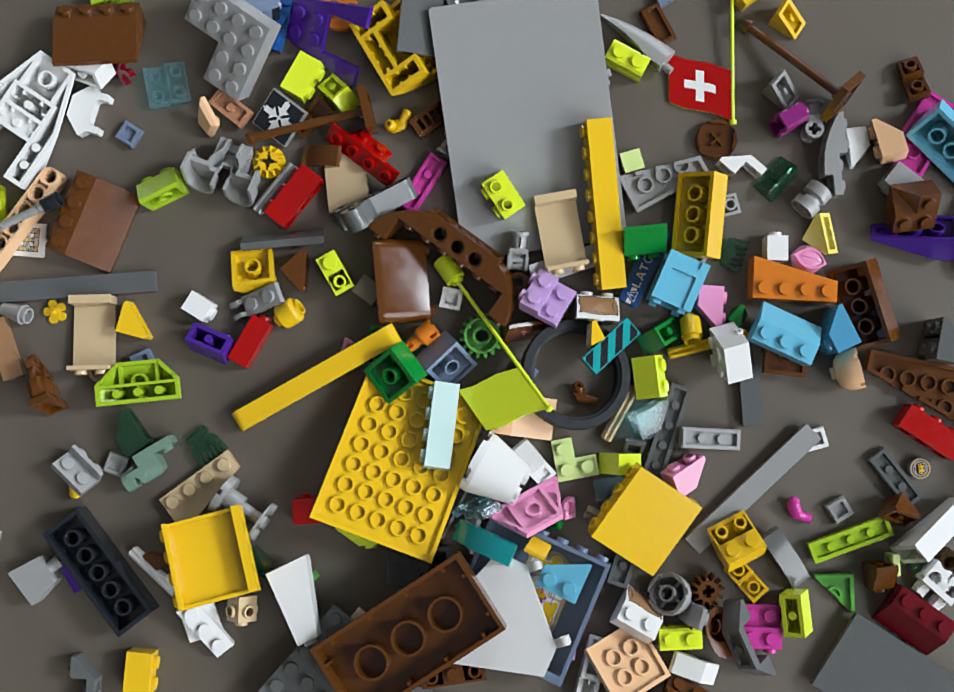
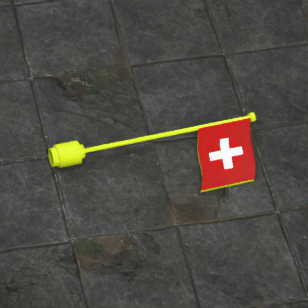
[668,0,737,125]

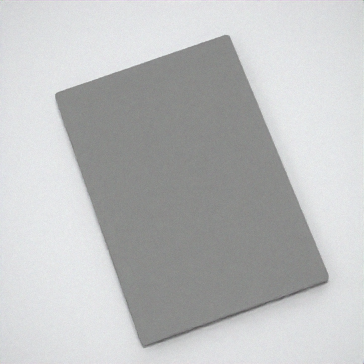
[429,0,626,259]

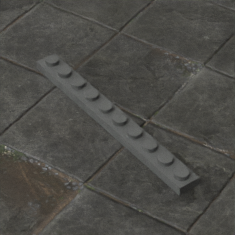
[606,382,692,589]

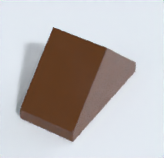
[280,249,309,293]
[878,492,922,527]

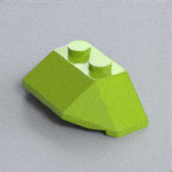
[94,359,182,407]

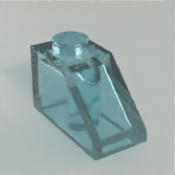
[624,397,669,440]

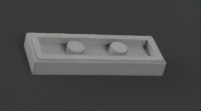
[678,427,741,451]

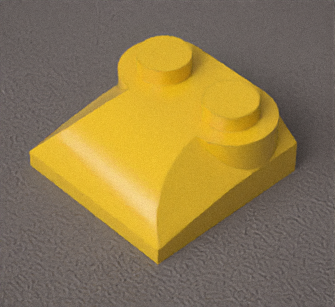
[231,248,277,294]

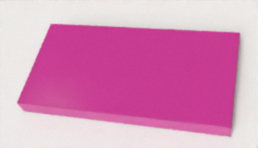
[890,91,954,177]

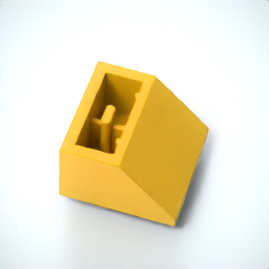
[707,510,767,573]

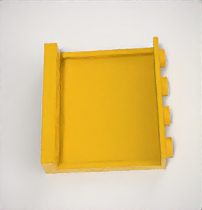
[588,462,702,576]
[159,504,261,612]

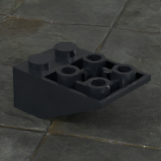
[386,544,451,586]

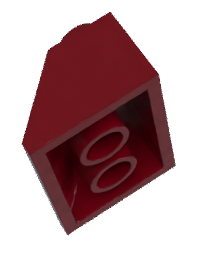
[872,583,954,656]

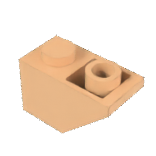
[867,118,909,165]

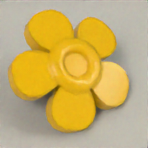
[43,300,67,324]

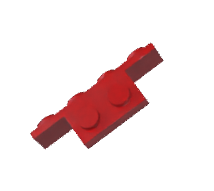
[325,122,400,186]

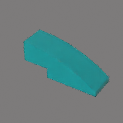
[452,519,518,567]

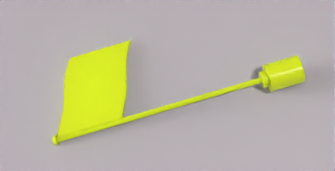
[433,254,553,430]

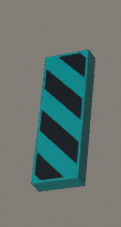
[580,318,641,375]

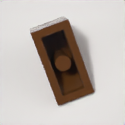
[862,559,899,593]

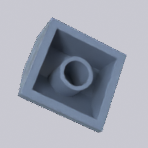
[415,330,477,384]

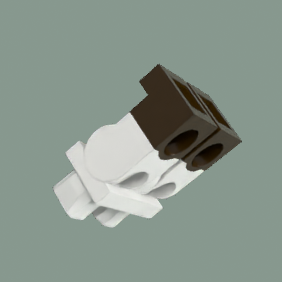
[911,546,954,610]

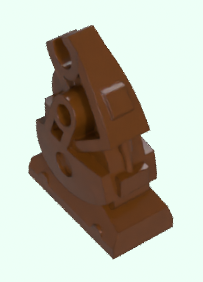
[24,354,69,416]

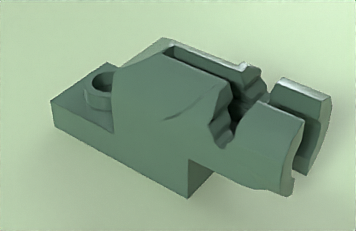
[120,435,178,492]

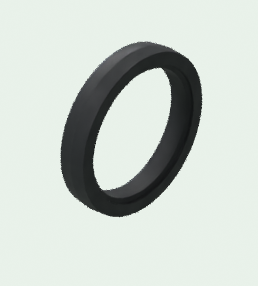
[520,319,630,430]

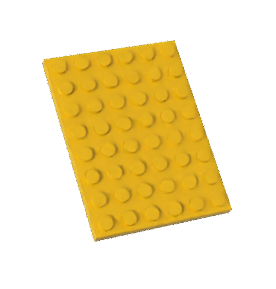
[309,358,482,564]

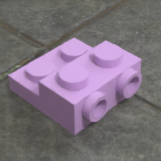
[518,269,577,328]

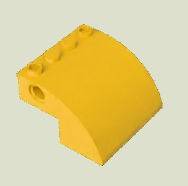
[349,0,438,96]

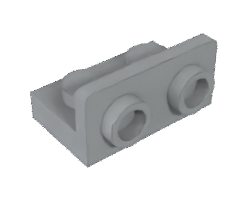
[51,444,103,496]

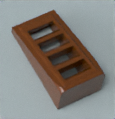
[409,101,444,140]

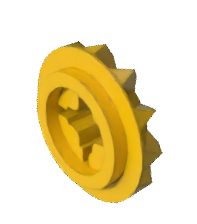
[252,145,286,179]

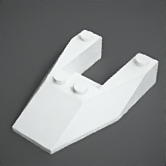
[0,50,76,191]

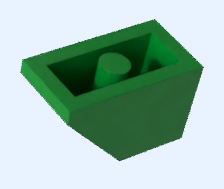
[636,316,681,356]

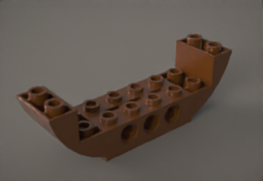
[368,209,516,327]

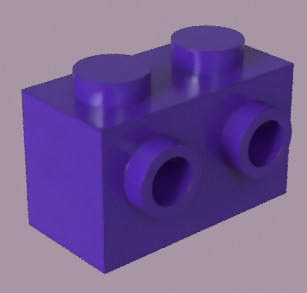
[184,322,235,365]

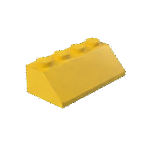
[671,171,728,259]

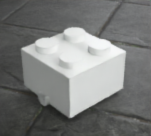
[708,322,753,385]

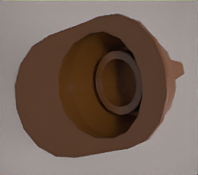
[702,606,732,658]

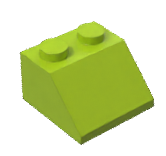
[136,167,190,211]

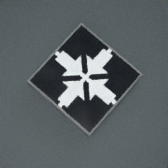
[252,88,308,147]

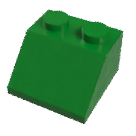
[622,223,667,262]
[363,341,428,404]

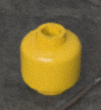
[273,298,305,329]

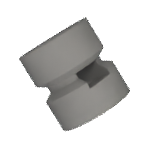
[791,180,832,219]

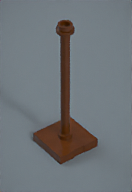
[740,18,866,122]
[244,84,378,146]

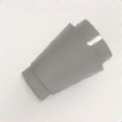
[0,303,34,325]

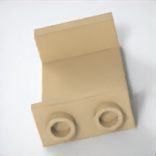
[533,189,589,276]
[66,294,117,376]

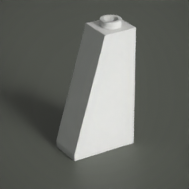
[890,497,954,563]
[266,554,321,647]

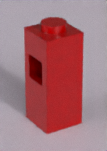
[227,314,275,369]

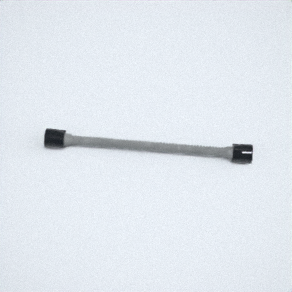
[0,192,65,231]

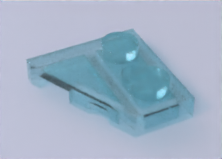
[451,495,503,520]

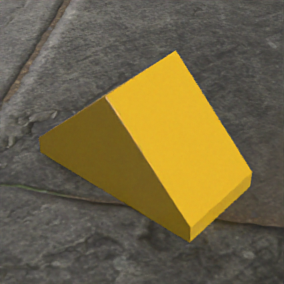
[768,0,806,40]
[115,301,153,340]

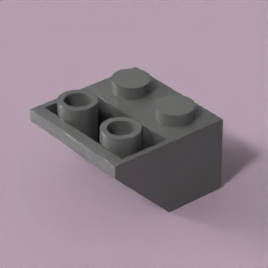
[918,317,954,365]

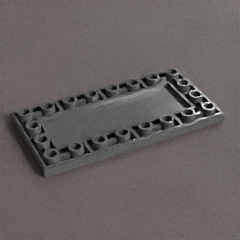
[810,612,954,692]

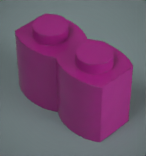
[768,101,809,138]

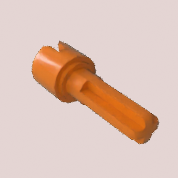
[405,319,441,352]

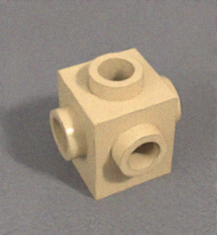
[226,593,258,626]

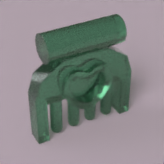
[710,238,749,272]
[185,424,228,467]

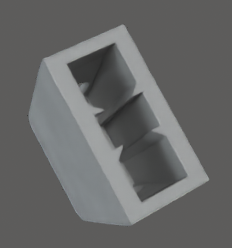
[8,554,64,606]

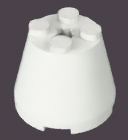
[459,432,532,504]

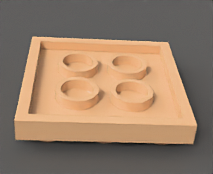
[584,628,671,692]

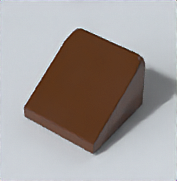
[143,551,166,571]

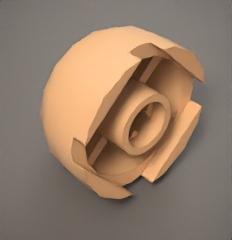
[829,347,866,390]

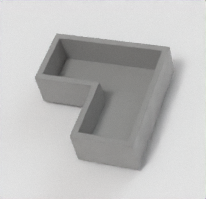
[184,0,281,101]

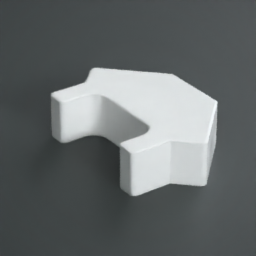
[66,86,114,138]

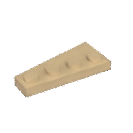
[159,450,241,522]

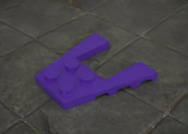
[286,0,374,87]

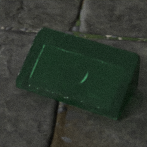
[753,156,799,203]

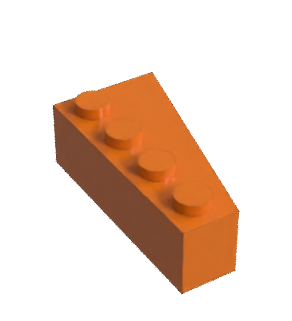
[746,256,838,304]

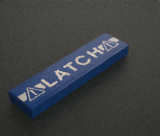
[618,224,671,308]

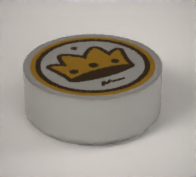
[907,458,931,479]

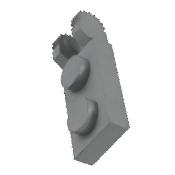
[229,282,285,321]

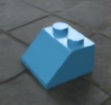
[819,304,861,355]

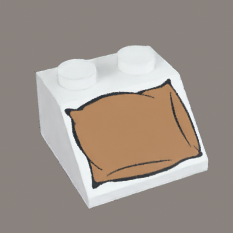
[573,291,620,324]
[609,584,663,643]

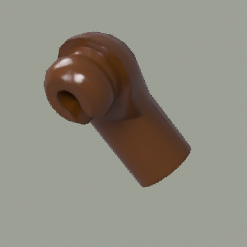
[571,381,598,406]

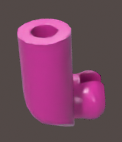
[786,496,812,524]

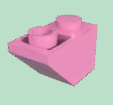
[694,285,727,328]
[660,452,706,495]

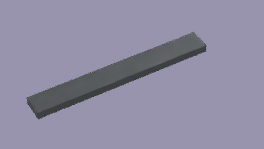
[0,271,158,303]

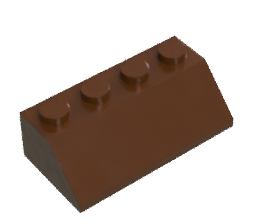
[827,258,902,350]

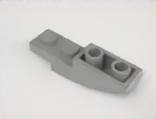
[818,111,850,199]

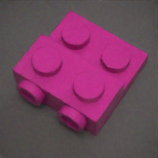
[743,603,782,654]

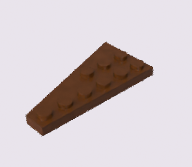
[864,349,954,422]

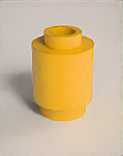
[679,313,703,346]

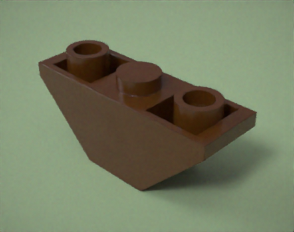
[422,664,487,689]

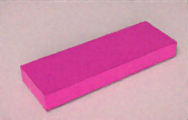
[400,152,448,210]

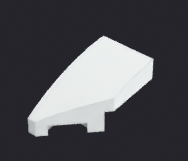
[845,126,870,169]

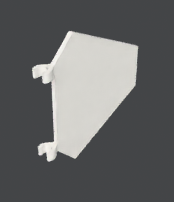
[454,558,572,677]

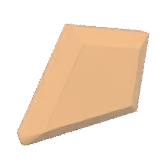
[198,96,220,137]

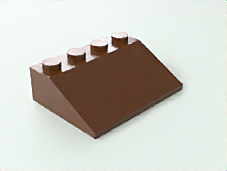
[52,2,146,67]
[45,170,140,273]

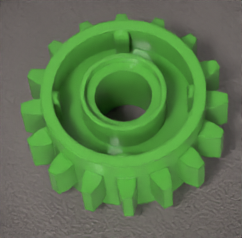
[460,314,502,359]

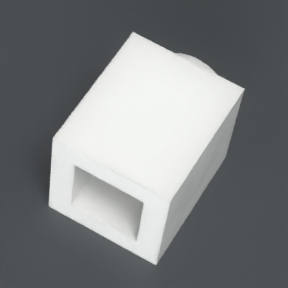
[762,232,788,263]
[181,291,218,323]

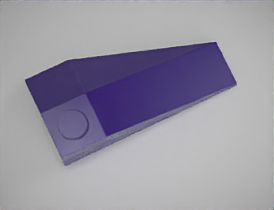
[870,215,954,261]

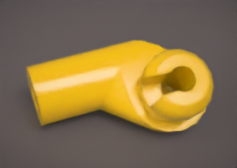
[384,109,413,133]

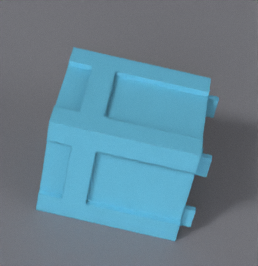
[645,249,710,317]

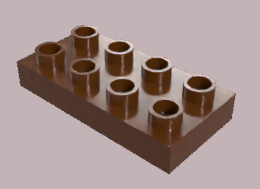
[310,550,507,692]

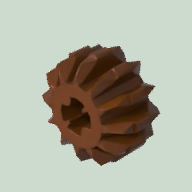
[689,571,725,608]

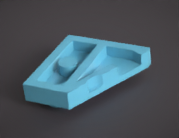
[535,564,592,604]

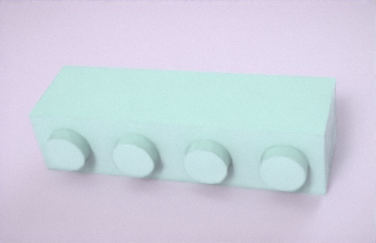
[419,381,460,471]

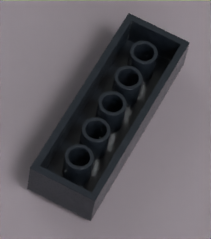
[42,506,160,637]

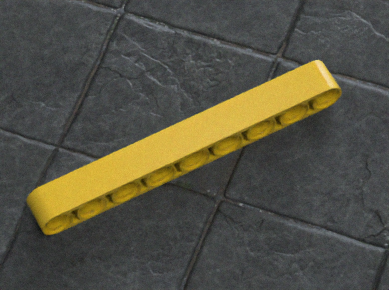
[231,323,402,432]

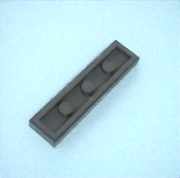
[240,229,326,251]

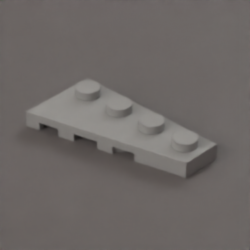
[620,156,709,214]

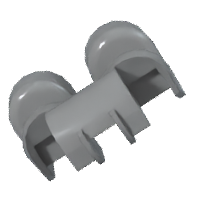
[180,137,261,207]

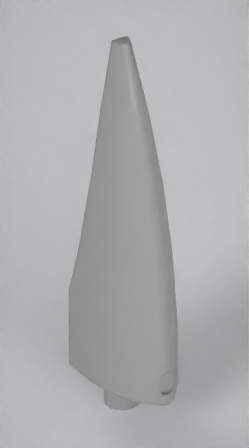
[600,14,675,75]

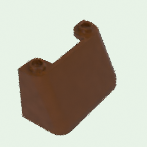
[372,238,436,326]

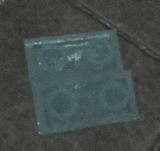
[143,61,192,111]

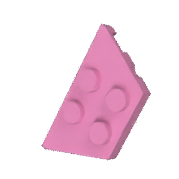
[487,475,563,538]

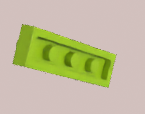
[806,516,894,564]

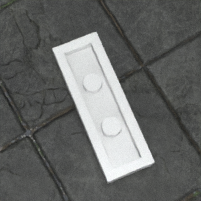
[176,606,235,658]

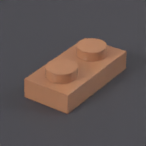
[208,89,254,129]

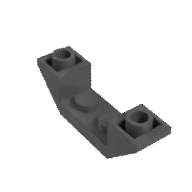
[722,598,777,676]
[68,652,102,692]

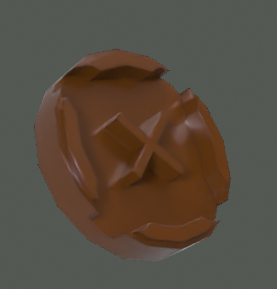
[695,119,737,161]

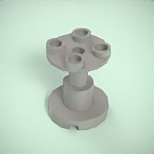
[208,475,278,541]

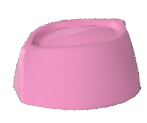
[790,245,827,274]

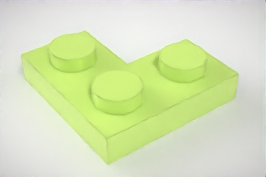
[550,437,600,482]

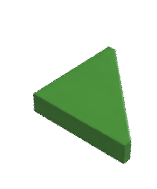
[813,573,855,613]

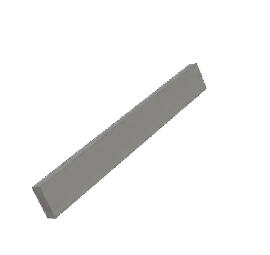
[684,424,821,554]

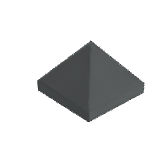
[621,436,646,456]

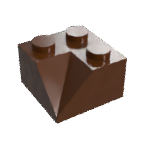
[884,179,942,234]

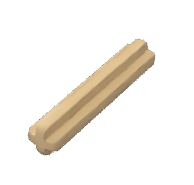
[601,385,636,442]

